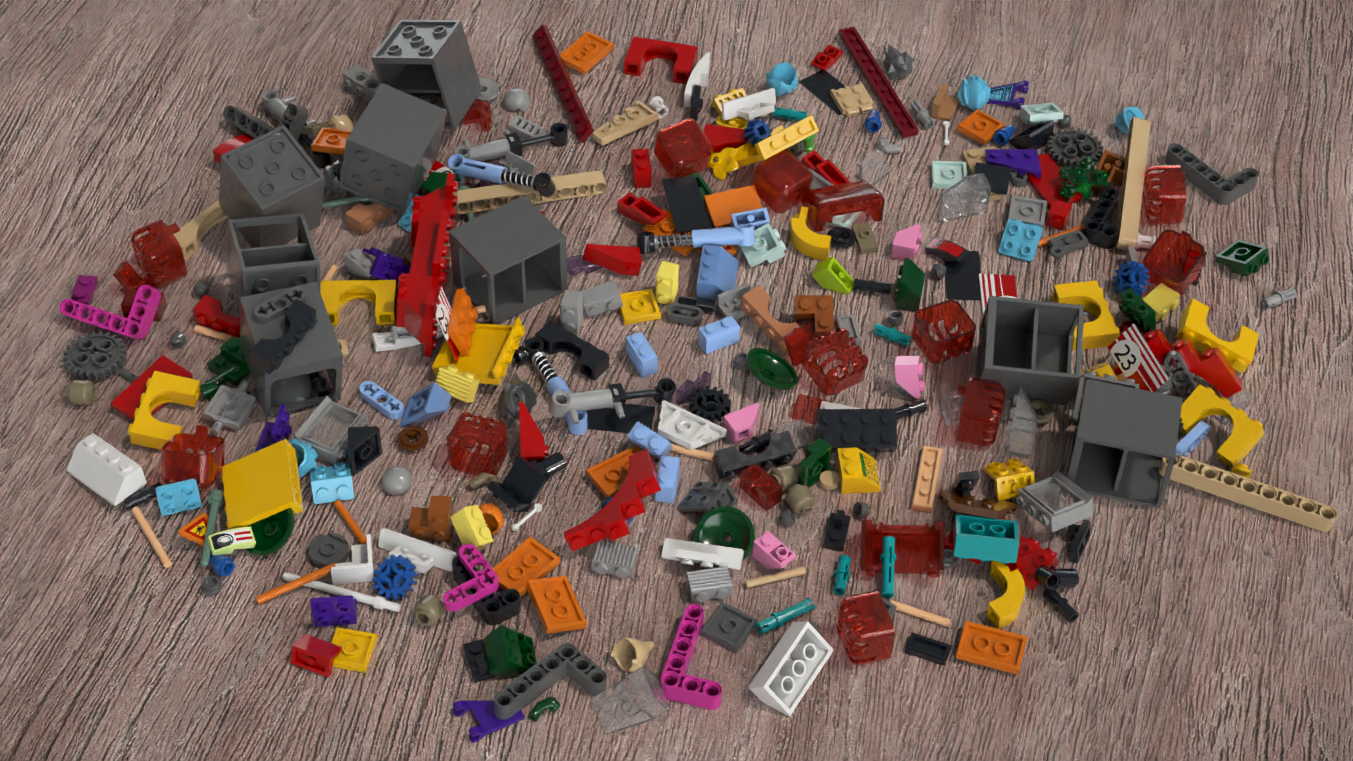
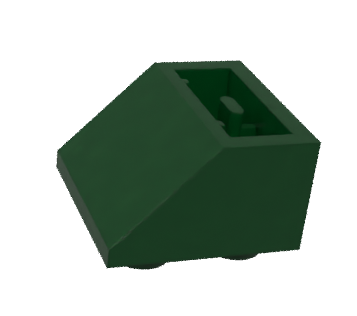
[894,257,925,312]
[484,625,537,679]

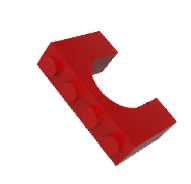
[624,36,698,84]

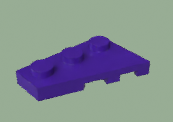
[984,149,1042,178]

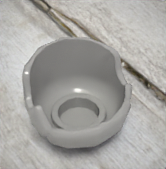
[503,88,531,112]
[382,466,413,496]

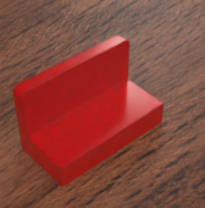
[290,634,342,677]

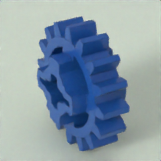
[1112,261,1150,298]
[372,554,418,600]

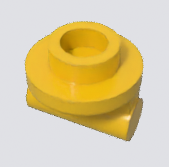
[1231,463,1252,479]

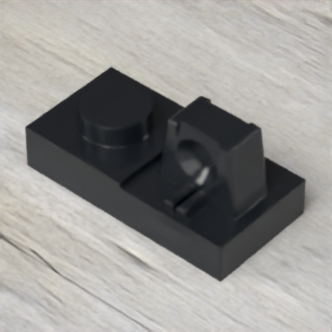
[951,471,980,497]
[823,510,851,552]
[1067,520,1091,563]
[463,639,495,683]

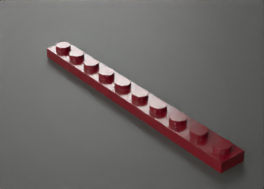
[532,24,594,143]
[839,27,919,138]

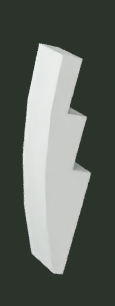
[684,52,710,108]
[372,323,444,352]

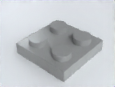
[1008,195,1047,228]

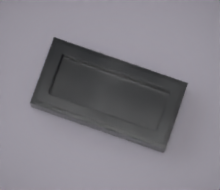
[905,632,952,666]

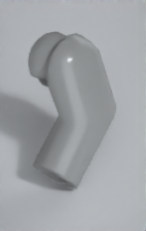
[877,137,901,153]

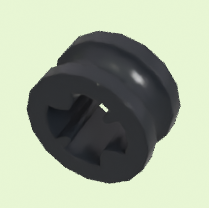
[513,346,530,365]

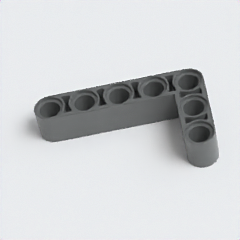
[223,104,308,141]
[1165,143,1259,205]
[494,643,607,720]

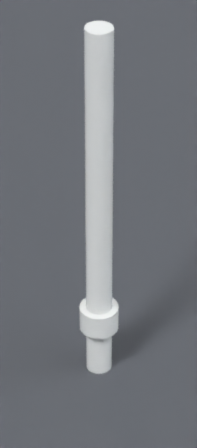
[283,572,401,612]

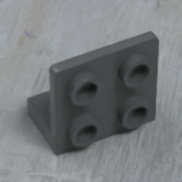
[678,481,738,515]

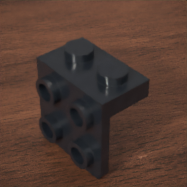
[488,457,547,512]

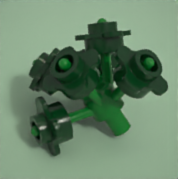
[1057,157,1109,202]

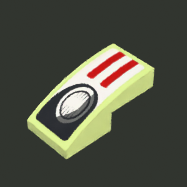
[207,526,256,555]

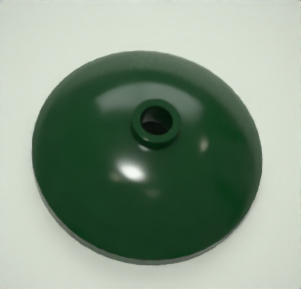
[746,348,798,390]
[694,506,755,561]
[245,508,295,556]

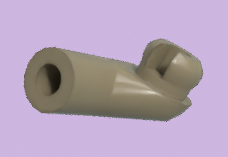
[469,473,499,490]

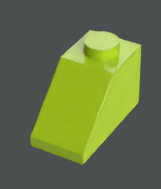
[812,256,854,295]

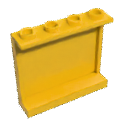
[734,115,819,167]
[432,317,525,385]
[221,439,304,530]

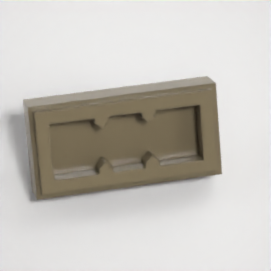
[301,121,329,136]
[851,222,878,254]

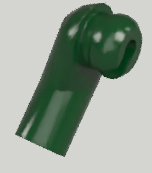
[528,697,560,721]

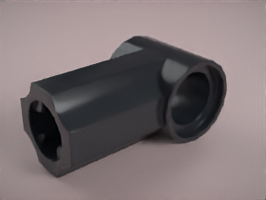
[530,452,566,482]
[1035,566,1079,591]

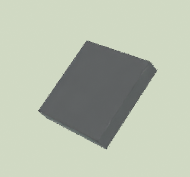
[700,602,758,653]

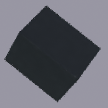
[1009,121,1055,150]
[971,162,1011,195]
[347,426,383,476]

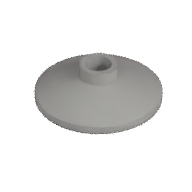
[475,78,499,101]

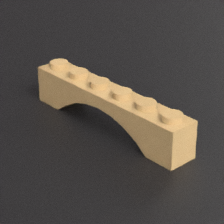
[167,200,229,260]

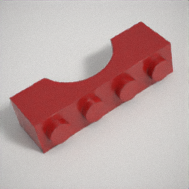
[193,295,240,338]

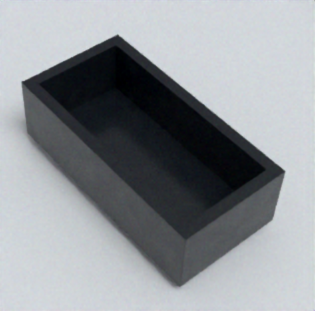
[815,409,897,453]

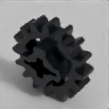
[689,386,731,423]

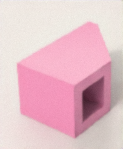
[891,224,923,261]
[895,356,925,399]
[723,402,760,444]
[752,531,797,569]

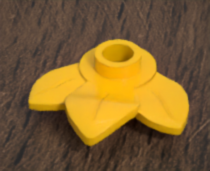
[708,148,739,180]

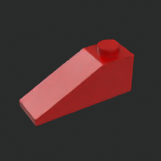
[582,244,642,276]
[519,402,549,463]

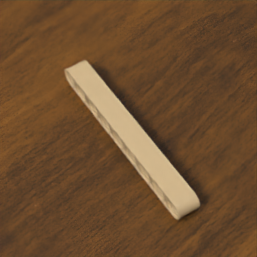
[1115,117,1151,251]
[454,171,608,214]
[1158,453,1338,532]

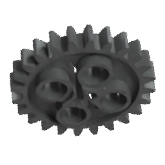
[1046,127,1103,169]
[63,331,127,382]

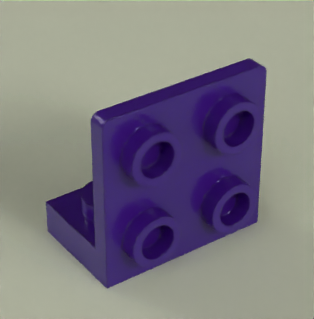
[363,247,410,285]
[255,404,292,452]
[310,595,357,627]

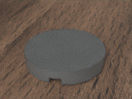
[308,533,349,568]

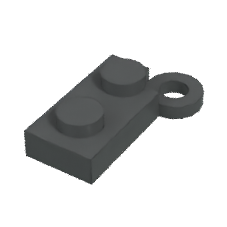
[1048,230,1089,259]

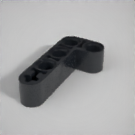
[1083,187,1119,249]
[452,556,521,625]

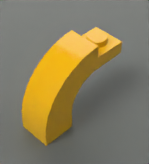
[790,206,831,261]
[986,561,1025,629]

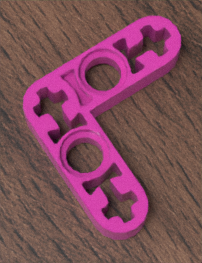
[443,544,499,612]

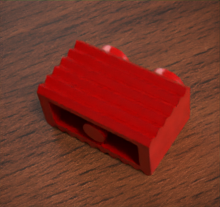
[631,148,652,188]

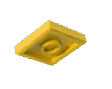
[619,289,661,325]
[331,627,378,673]

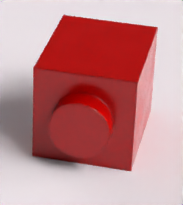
[1046,199,1072,230]

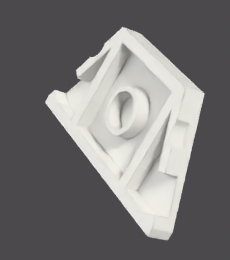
[658,400,727,450]

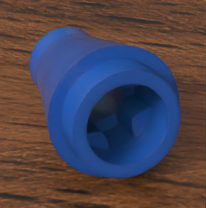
[865,110,882,133]
[993,125,1015,145]
[209,553,235,576]

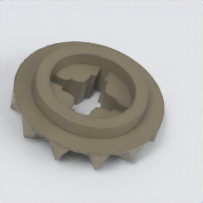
[1022,400,1054,425]

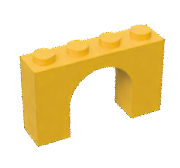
[320,280,397,326]
[1051,280,1120,351]
[1176,298,1259,373]
[128,371,201,453]
[1180,384,1264,468]

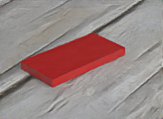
[1026,153,1082,209]
[111,355,193,421]

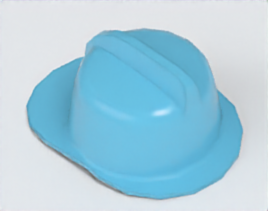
[1113,107,1145,134]

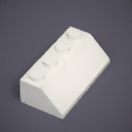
[66,433,147,506]
[748,621,834,716]

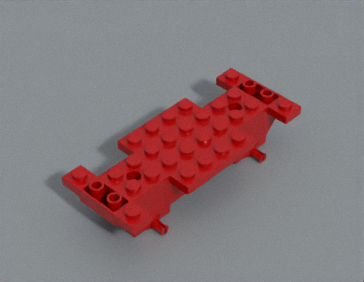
[396,173,458,357]

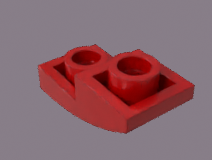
[811,44,843,71]

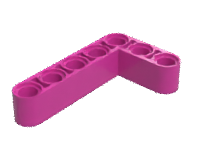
[60,285,161,340]
[661,604,722,710]

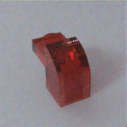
[462,99,492,132]
[113,261,160,299]

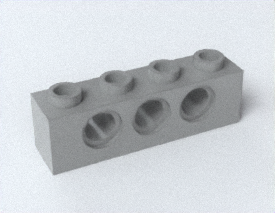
[343,64,380,102]

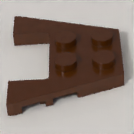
[938,489,1017,519]

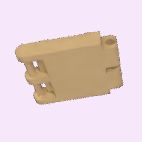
[830,82,874,117]

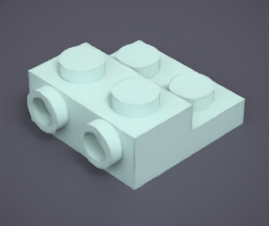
[1020,103,1064,125]
[740,223,786,268]

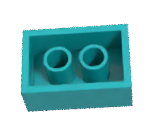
[953,515,1019,563]

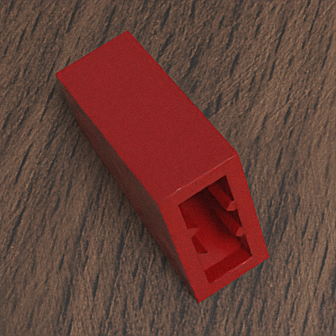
[699,124,748,160]

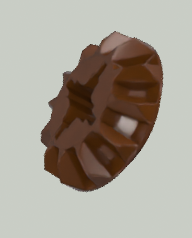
[397,426,429,453]

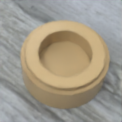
[819,470,840,490]

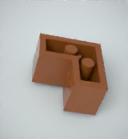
[1090,150,1125,193]
[793,295,834,337]
[409,495,453,541]

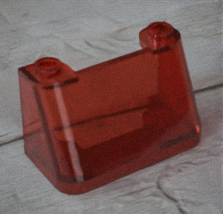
[802,181,885,232]
[860,520,946,578]

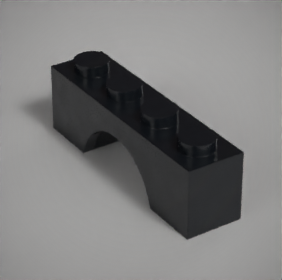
[250,299,317,374]
[536,321,609,381]
[712,430,797,480]

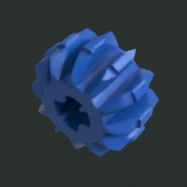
[744,118,773,148]

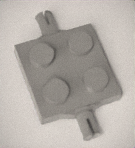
[203,380,257,434]

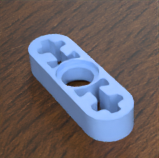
[359,381,404,420]
[1175,421,1211,457]

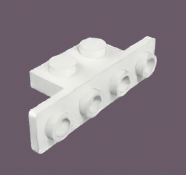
[721,88,776,121]
[378,528,456,574]
[661,538,744,570]

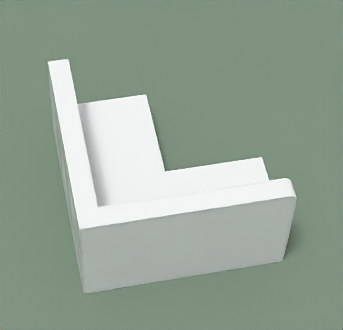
[331,534,375,585]

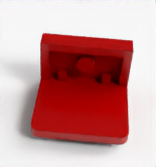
[1004,535,1060,590]

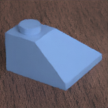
[400,382,452,427]

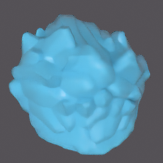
[765,62,798,97]
[957,75,991,111]
[289,438,318,478]

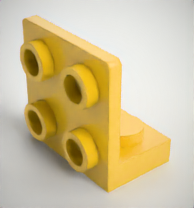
[983,459,1035,501]

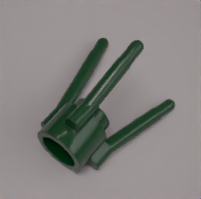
[200,366,251,400]

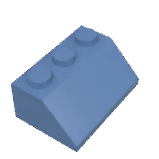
[696,245,738,301]

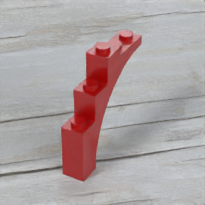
[1113,329,1242,398]
[564,449,661,552]

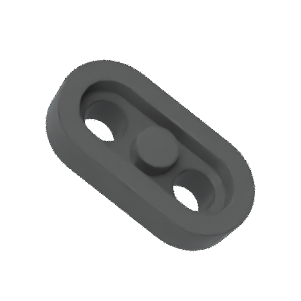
[666,303,703,325]

